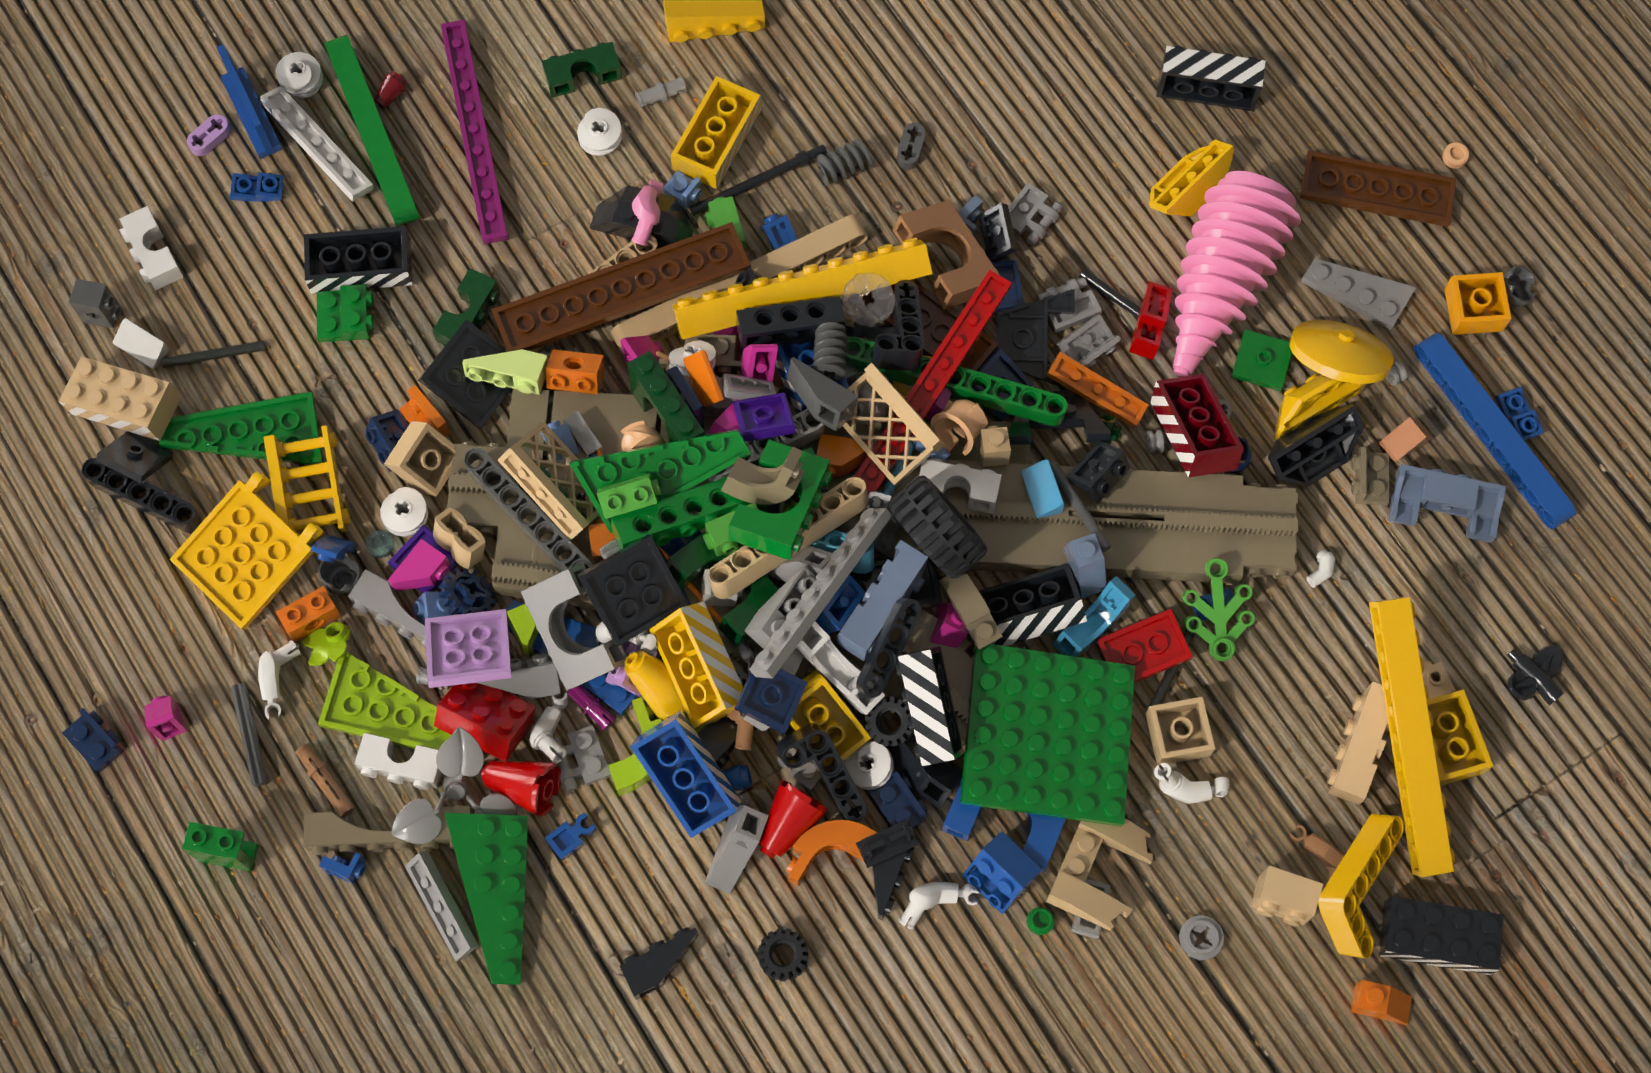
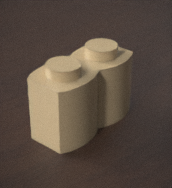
[433,507,485,569]

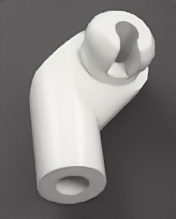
[1306,550,1336,588]

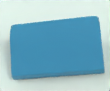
[1021,459,1064,519]

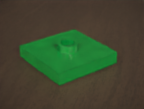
[1231,329,1292,392]

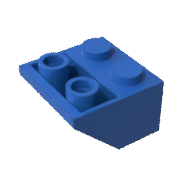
[962,831,1042,914]

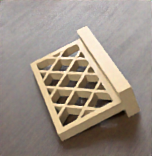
[842,363,946,486]
[498,421,599,540]

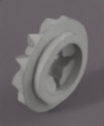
[1179,915,1224,961]

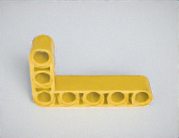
[1318,813,1404,959]

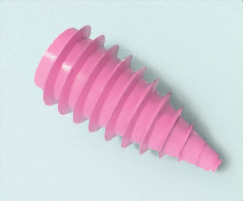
[1173,171,1301,377]

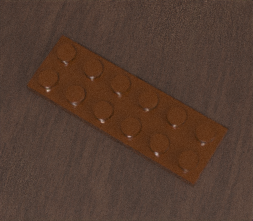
[1299,150,1457,227]
[849,279,999,371]

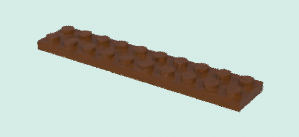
[491,222,751,352]

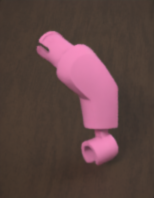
[632,179,663,246]

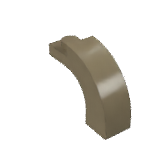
[721,447,805,505]
[938,572,1003,650]

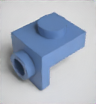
[540,420,579,462]
[413,592,458,625]

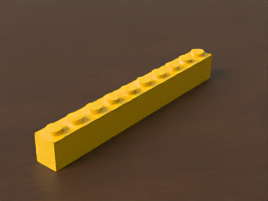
[672,238,932,340]
[1369,597,1455,877]

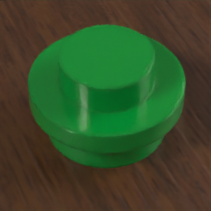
[1026,907,1055,935]

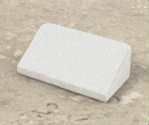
[113,318,169,370]

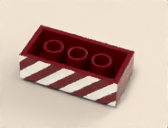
[1150,374,1244,478]

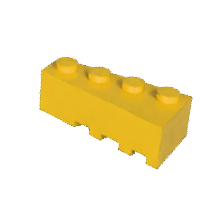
[663,0,765,43]

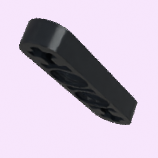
[856,597,921,698]

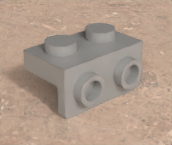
[1057,314,1121,368]

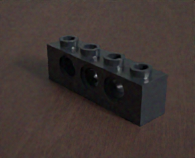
[736,296,845,351]

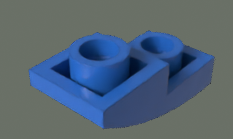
[230,172,284,202]
[1495,387,1544,440]
[311,535,357,563]

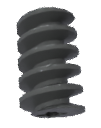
[817,139,873,186]
[813,322,848,382]

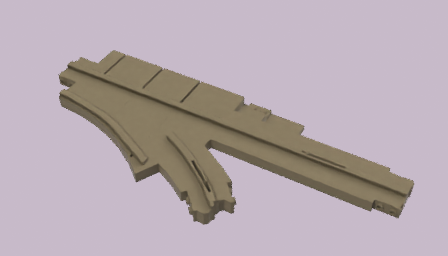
[445,389,1298,746]

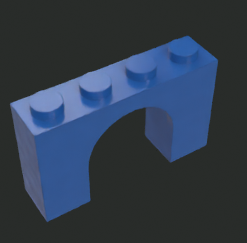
[942,781,1065,873]

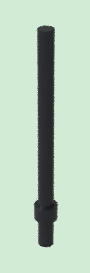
[689,144,827,216]

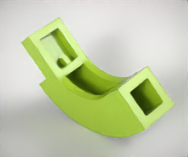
[608,697,662,796]

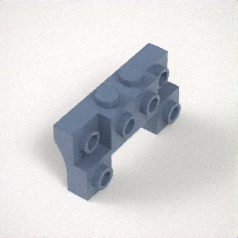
[1388,464,1506,543]

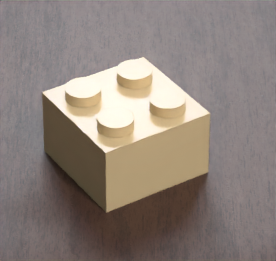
[384,421,455,496]
[1145,697,1215,766]
[1250,865,1323,927]

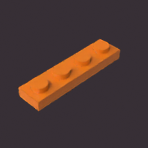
[1046,352,1149,428]

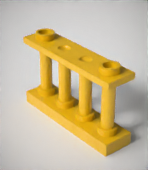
[263,425,351,533]

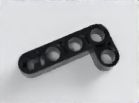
[872,280,925,370]
[776,723,867,822]

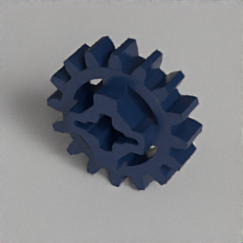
[439,568,497,615]

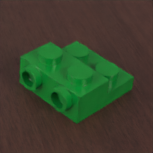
[317,284,374,343]

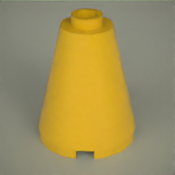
[624,651,686,720]

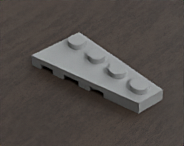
[1301,258,1416,331]

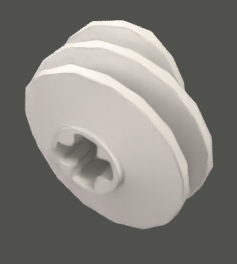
[276,52,323,99]
[577,108,622,156]
[669,340,716,378]
[380,487,429,537]
[845,741,894,790]

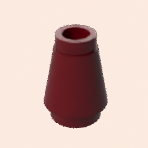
[374,71,408,109]

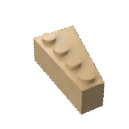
[1327,681,1389,805]

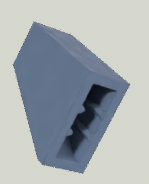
[1063,533,1106,599]

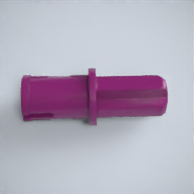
[568,684,616,731]

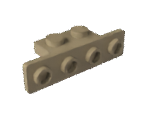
[659,334,742,375]

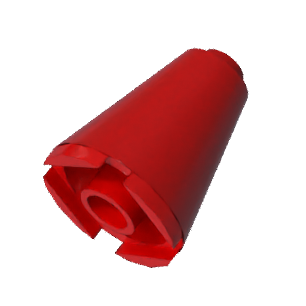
[481,760,561,817]
[759,779,828,859]

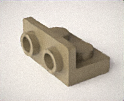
[1351,447,1389,506]

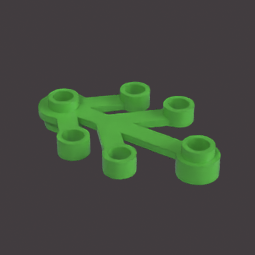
[1182,558,1255,661]

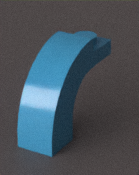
[1053,576,1135,657]

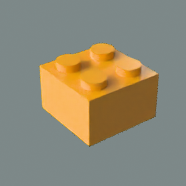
[1444,272,1511,335]

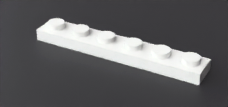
[260,86,373,202]

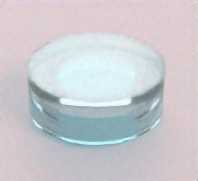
[366,531,394,558]

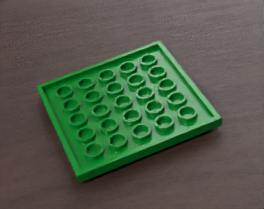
[960,644,1135,827]

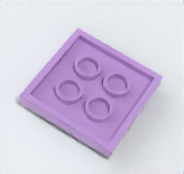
[425,609,512,688]

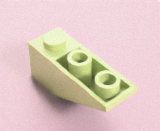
[462,349,548,395]

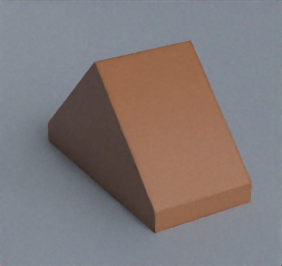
[1379,417,1434,463]

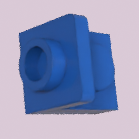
[760,213,797,251]
[319,852,366,884]

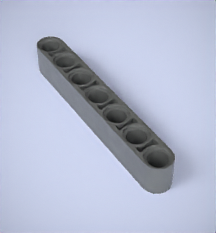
[464,448,593,572]

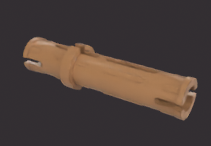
[295,743,356,818]

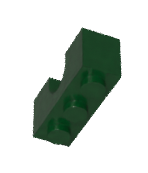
[541,42,622,98]
[432,268,500,345]

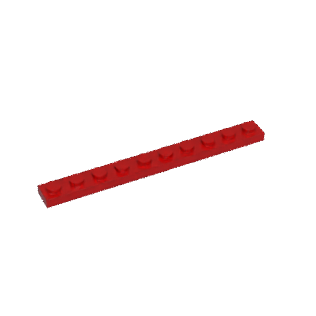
[854,269,1012,496]

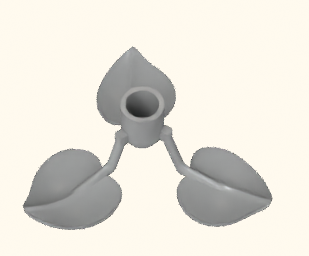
[392,727,517,844]

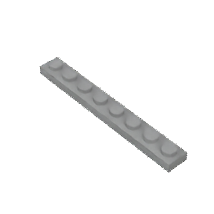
[749,508,892,678]

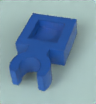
[545,813,596,861]

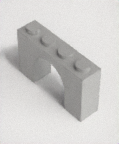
[521,563,627,691]

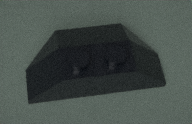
[590,185,693,248]
[1268,405,1365,488]

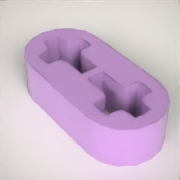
[187,114,231,156]

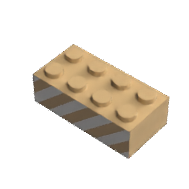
[58,356,182,441]

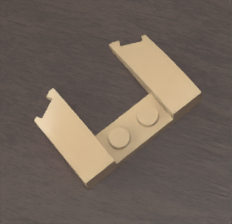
[1046,818,1153,931]

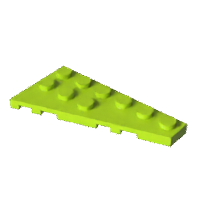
[318,651,451,750]

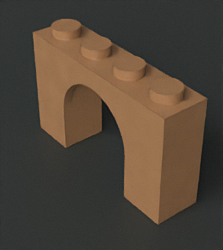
[892,200,999,310]

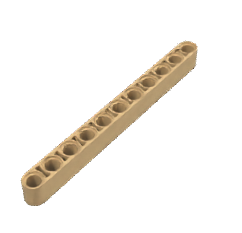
[611,214,869,355]

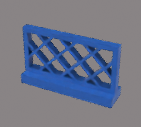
[216,44,283,159]

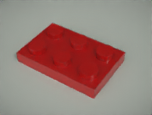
[1097,609,1193,683]

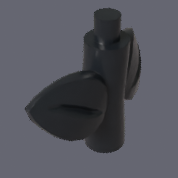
[1506,645,1563,706]

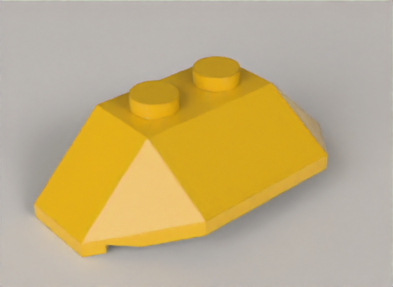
[1149,140,1235,216]
[1274,373,1366,441]

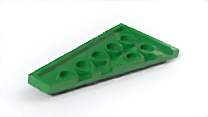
[159,392,323,465]
[569,429,752,533]
[444,813,528,985]

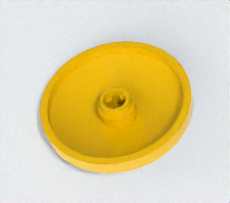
[1289,320,1394,384]

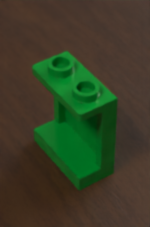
[182,822,259,872]

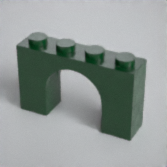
[627,351,705,442]
[667,531,780,648]

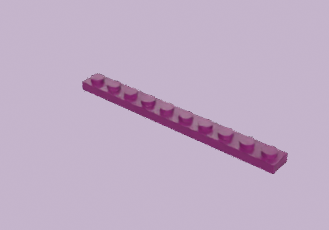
[440,20,508,245]

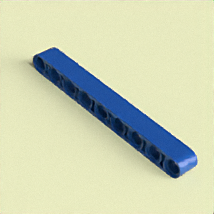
[1414,332,1576,529]

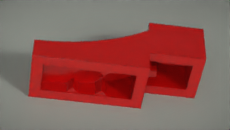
[1129,281,1173,360]

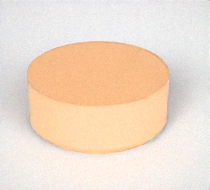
[1442,142,1469,169]

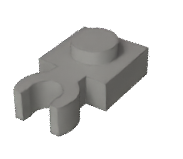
[777,748,823,792]

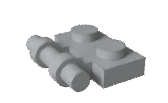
[1008,183,1062,246]
[1037,277,1102,333]
[554,725,612,792]

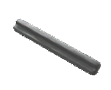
[231,683,268,787]

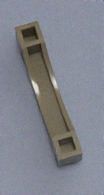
[303,806,474,855]

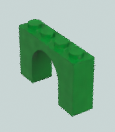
[729,440,833,561]

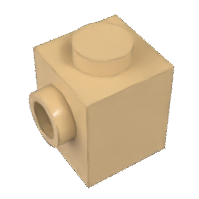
[978,426,1011,467]
[1422,661,1455,699]

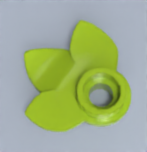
[302,622,350,666]

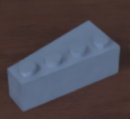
[837,540,928,661]

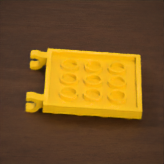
[170,471,324,630]

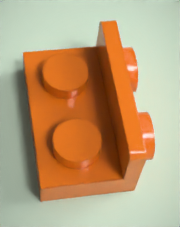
[399,385,451,437]

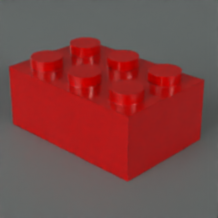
[434,683,536,762]

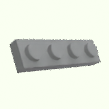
[405,850,478,962]

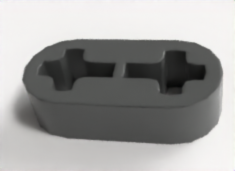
[897,123,925,170]

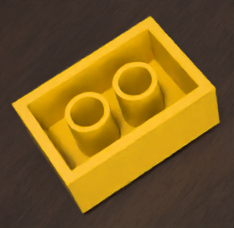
[790,669,871,766]
[1426,689,1493,786]

